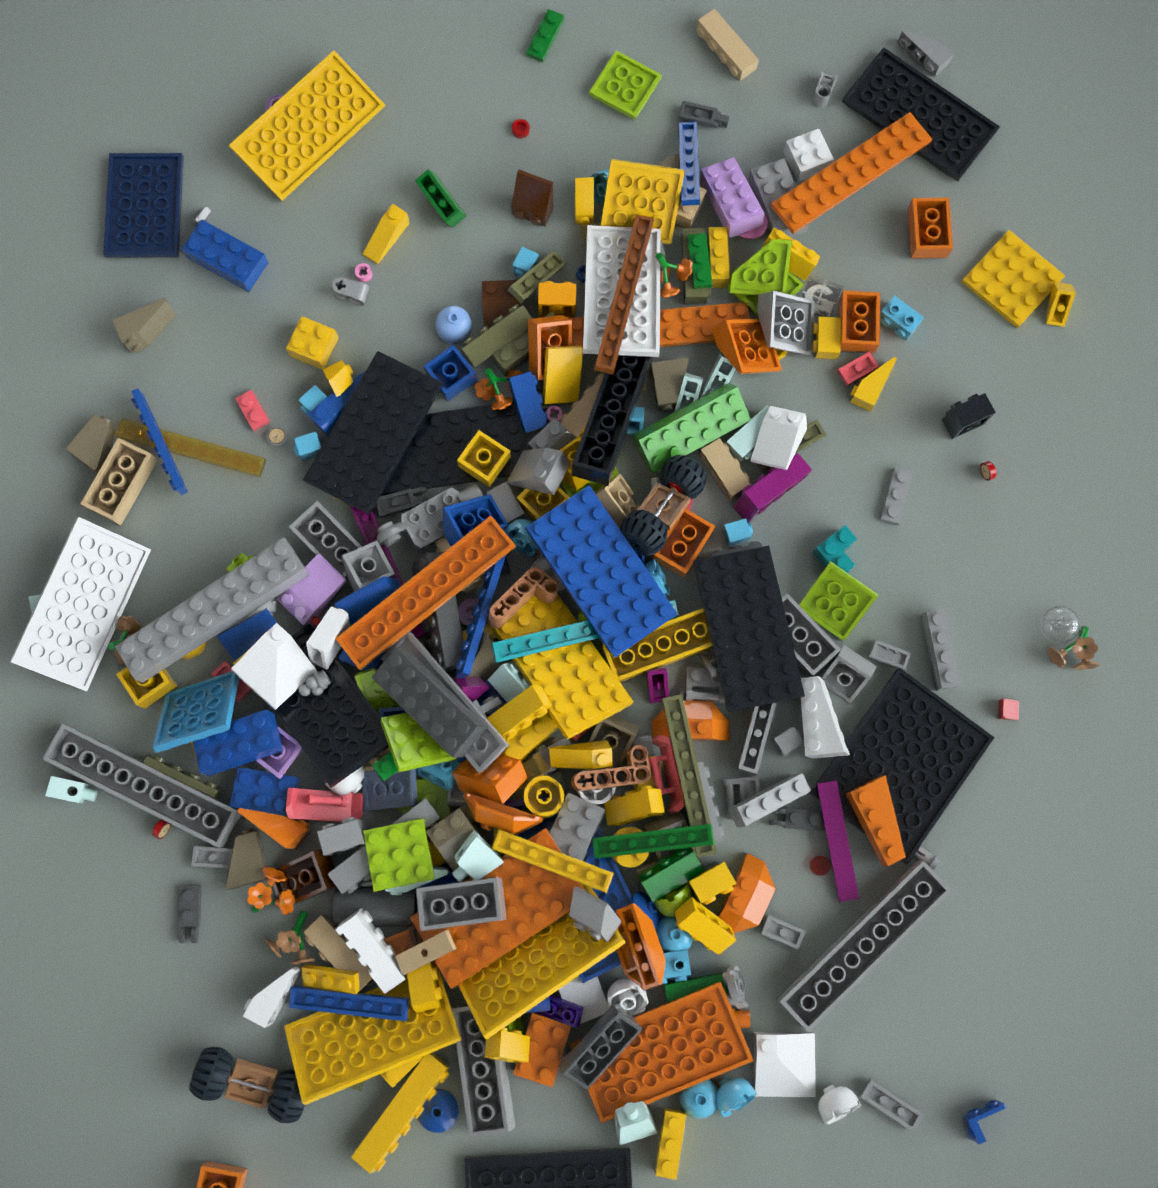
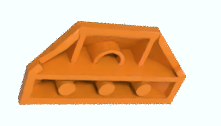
[652,700,730,741]
[463,792,543,835]
[717,853,775,933]
[616,903,666,991]

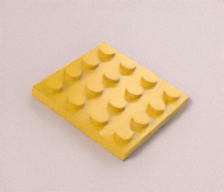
[600,159,684,244]
[962,230,1065,328]

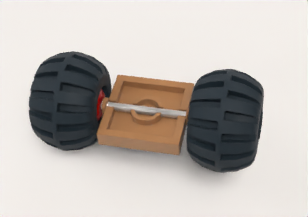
[620,455,706,556]
[189,1047,305,1123]

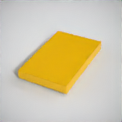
[542,346,583,404]

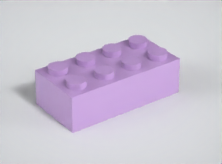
[700,157,764,238]

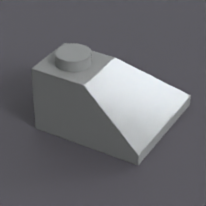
[342,541,395,592]

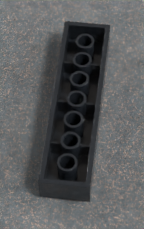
[571,355,652,486]

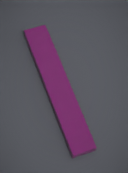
[816,780,859,902]

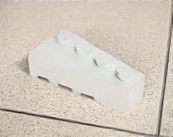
[801,676,850,759]
[335,908,407,994]

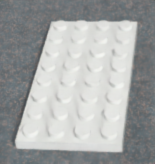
[583,225,661,357]
[10,517,151,691]

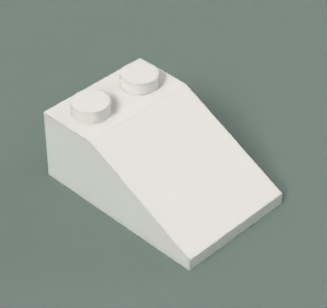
[751,406,807,470]
[243,966,302,1028]

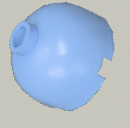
[435,306,472,344]

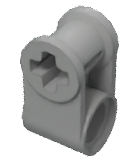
[813,71,838,108]
[332,277,369,305]

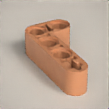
[488,567,559,629]
[571,745,651,792]

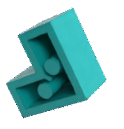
[813,525,857,573]

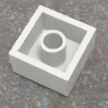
[783,129,834,182]

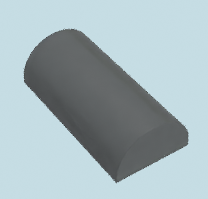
[333,886,417,927]
[558,1003,643,1090]

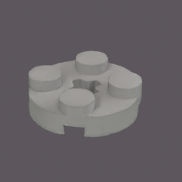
[722,966,749,1009]

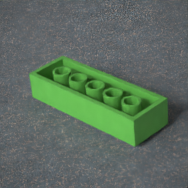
[632,383,751,473]

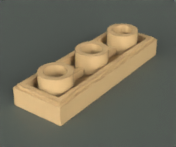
[395,930,456,975]

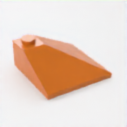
[712,319,782,374]
[237,808,311,849]

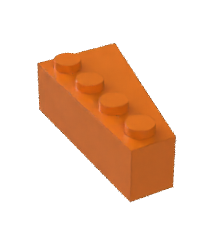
[845,775,906,866]

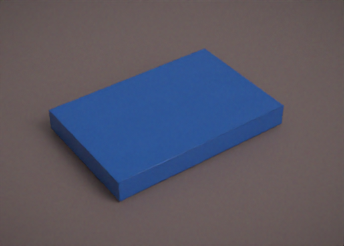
[217,608,277,662]

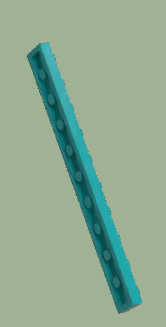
[491,600,679,663]

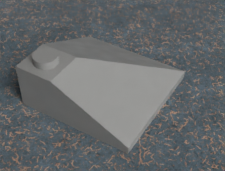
[757,291,815,356]

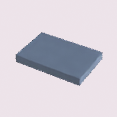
[362,769,418,811]

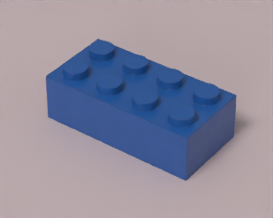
[182,219,268,292]
[193,710,284,776]

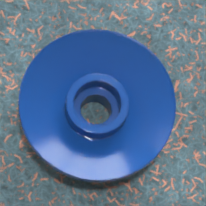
[631,891,660,929]
[418,1089,458,1133]

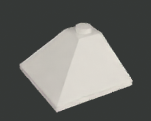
[231,623,317,710]
[753,1032,816,1097]

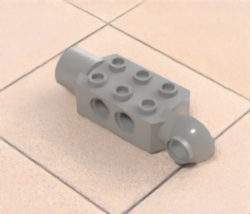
[377,483,483,552]

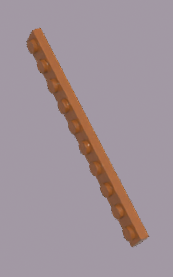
[595,214,654,374]

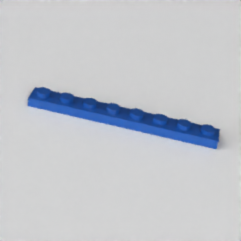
[455,532,512,679]

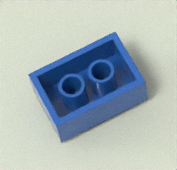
[229,767,301,817]

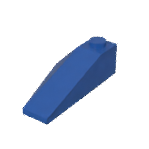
[308,370,366,437]

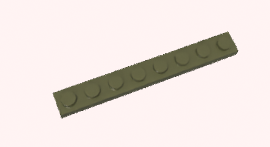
[662,694,717,858]

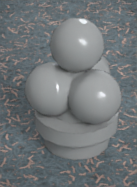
[299,670,331,696]

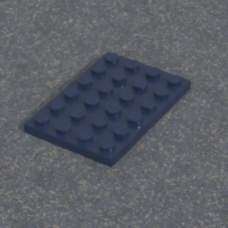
[103,153,184,258]

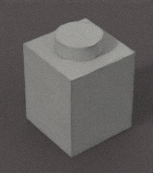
[771,726,804,757]

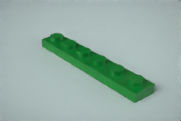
[592,824,715,858]

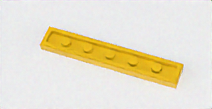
[491,829,614,893]

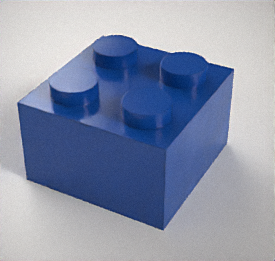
[423,345,477,402]

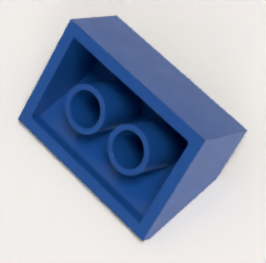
[442,494,509,547]
[334,576,401,625]

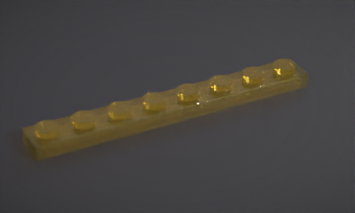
[115,418,266,478]

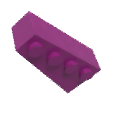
[733,453,812,523]

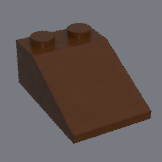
[511,169,554,227]
[482,280,520,341]
[273,849,337,906]

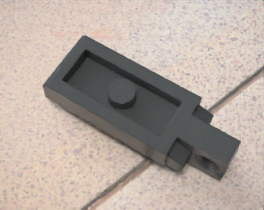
[678,101,729,128]

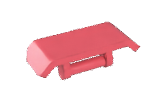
[649,735,685,813]
[286,788,364,822]

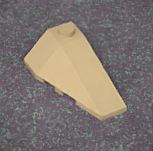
[595,474,640,529]

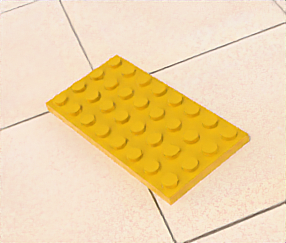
[229,50,385,202]
[486,590,633,739]
[458,883,626,1039]
[284,964,462,1105]

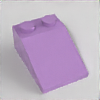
[277,554,346,626]
[256,724,303,779]

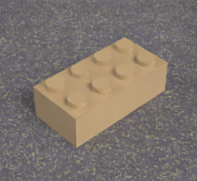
[80,438,158,526]

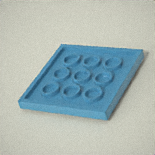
[153,671,239,753]

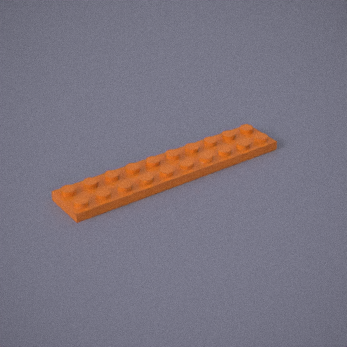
[771,112,932,234]
[569,302,750,355]
[335,516,516,670]

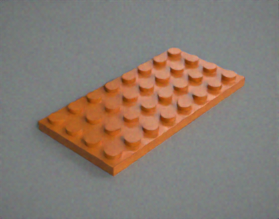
[410,828,585,989]
[570,981,754,1123]

